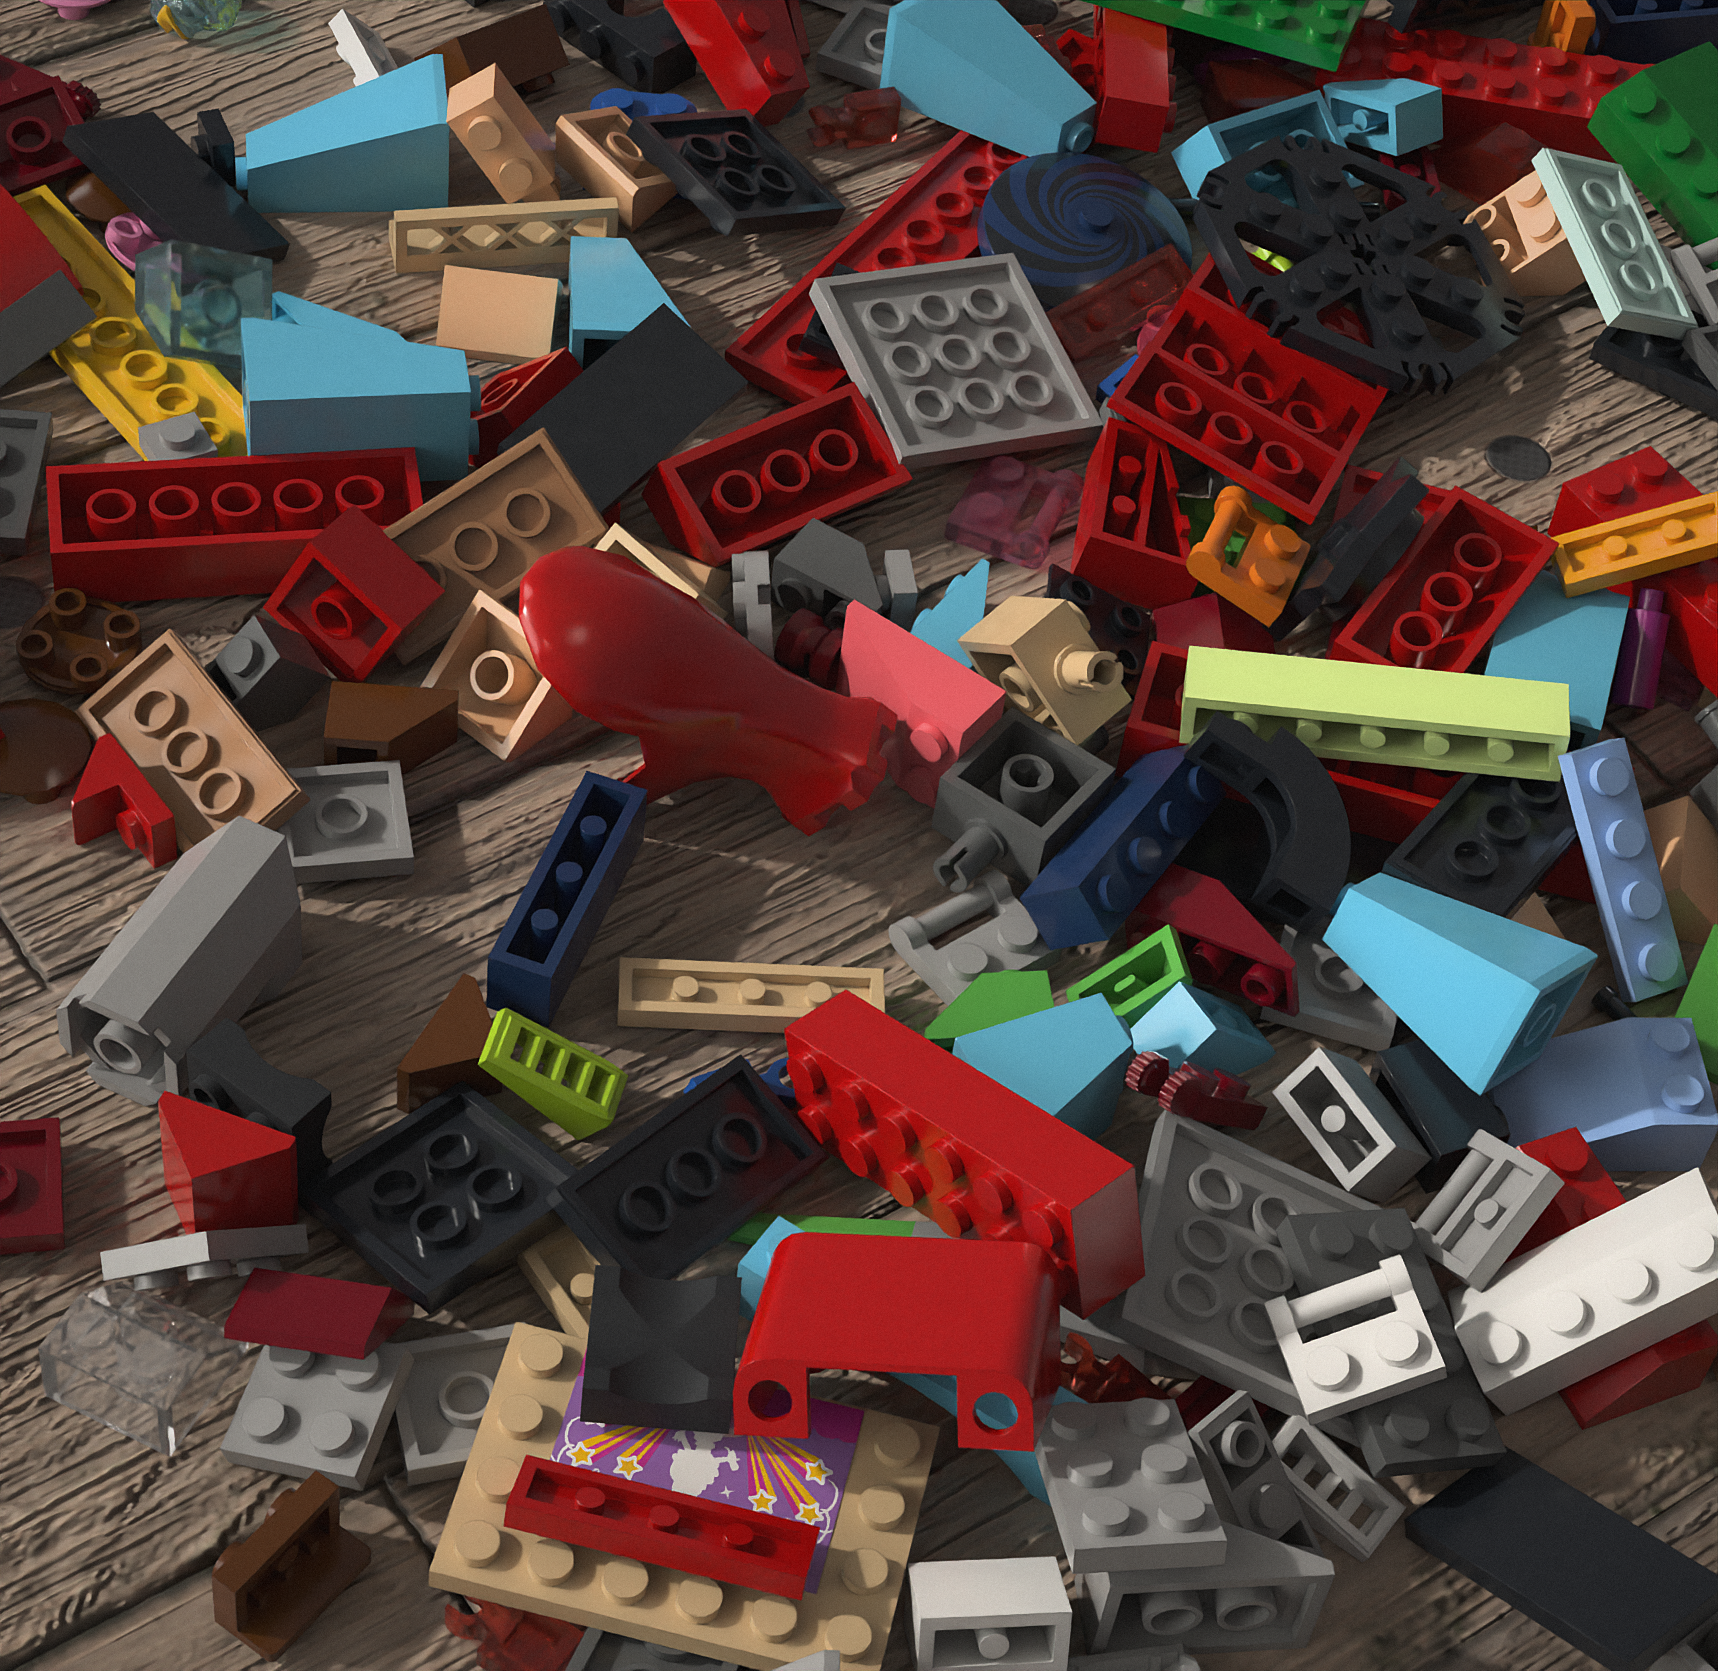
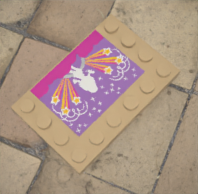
[429,1322,940,1671]

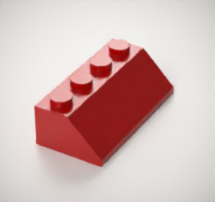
[641,382,913,568]
[1329,485,1560,673]
[1503,1127,1718,1430]

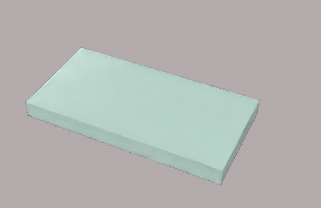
[1531,148,1698,340]

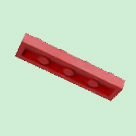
[503,1454,820,1601]

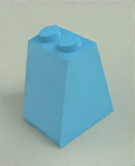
[952,993,1133,1141]

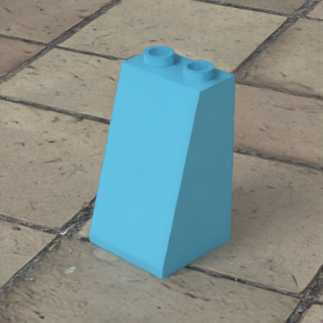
[241,317,481,482]
[1481,570,1630,751]

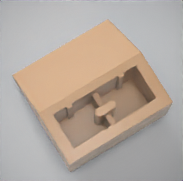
[1463,170,1586,296]

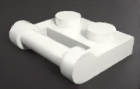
[1264,1254,1447,1426]

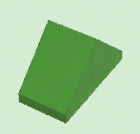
[1066,924,1193,1029]

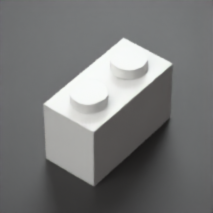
[903,1556,1072,1671]

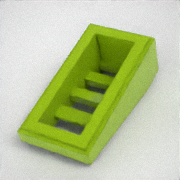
[478,1008,628,1141]

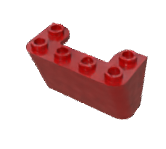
[733,1232,1061,1452]

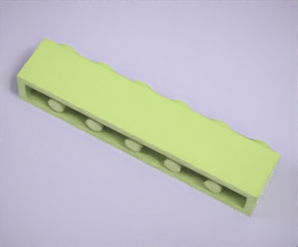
[1179,646,1570,782]

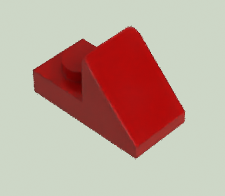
[71,733,177,869]

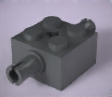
[931,707,1116,893]

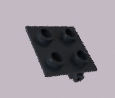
[1042,563,1151,701]

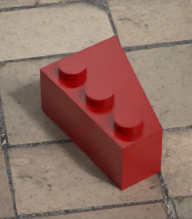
[663,0,810,127]
[1070,417,1199,610]

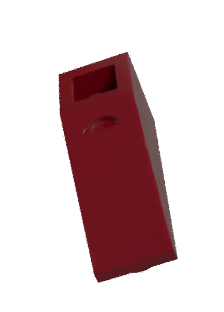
[1125,863,1300,1017]

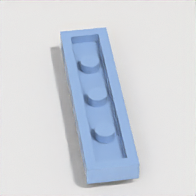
[1558,738,1689,1002]

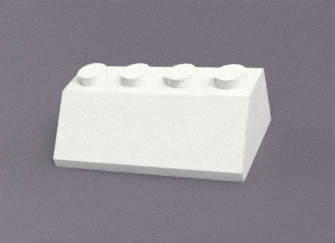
[1448,1167,1718,1416]

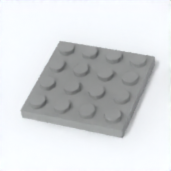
[809,253,1103,470]
[1109,1110,1383,1448]

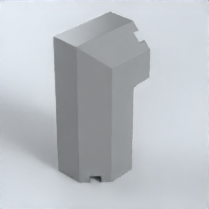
[56,816,302,1106]

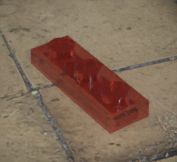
[1045,243,1194,366]

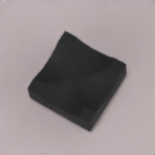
[187,1017,333,1206]
[580,1265,742,1434]

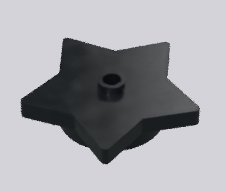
[1261,456,1429,642]

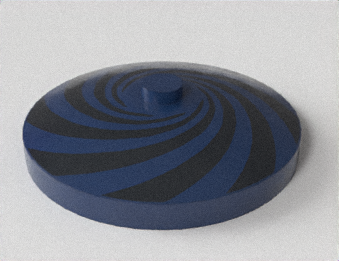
[977,152,1192,334]

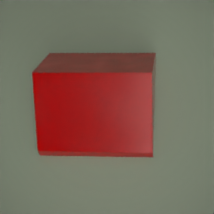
[158,1091,299,1235]

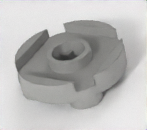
[732,551,774,661]

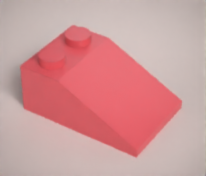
[835,599,1007,809]

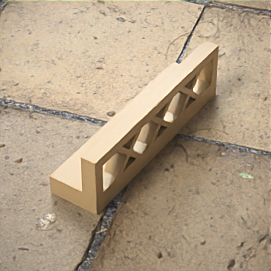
[389,197,619,274]

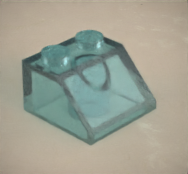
[135,239,272,370]

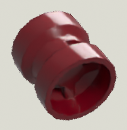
[774,608,844,690]

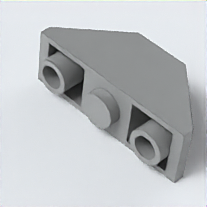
[1188,1390,1326,1559]

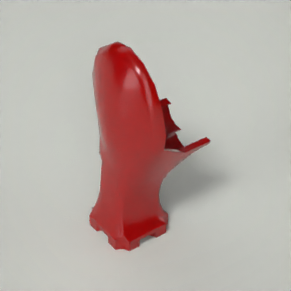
[519,546,898,836]

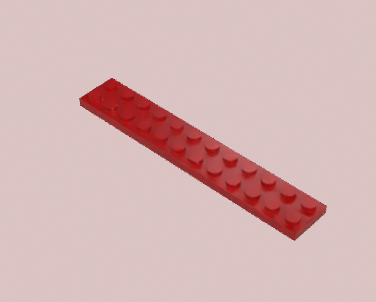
[724,28,1096,405]

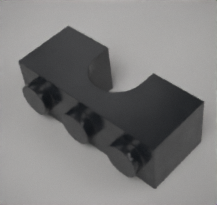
[543,0,697,94]

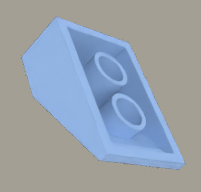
[1488,1017,1718,1171]

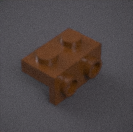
[211,1470,371,1662]

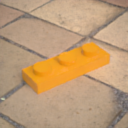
[1550,491,1718,599]

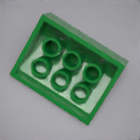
[1587,41,1718,270]

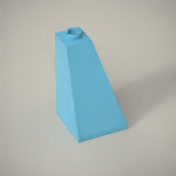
[879,0,1097,157]
[235,54,449,213]
[568,236,690,371]
[1322,873,1598,1096]

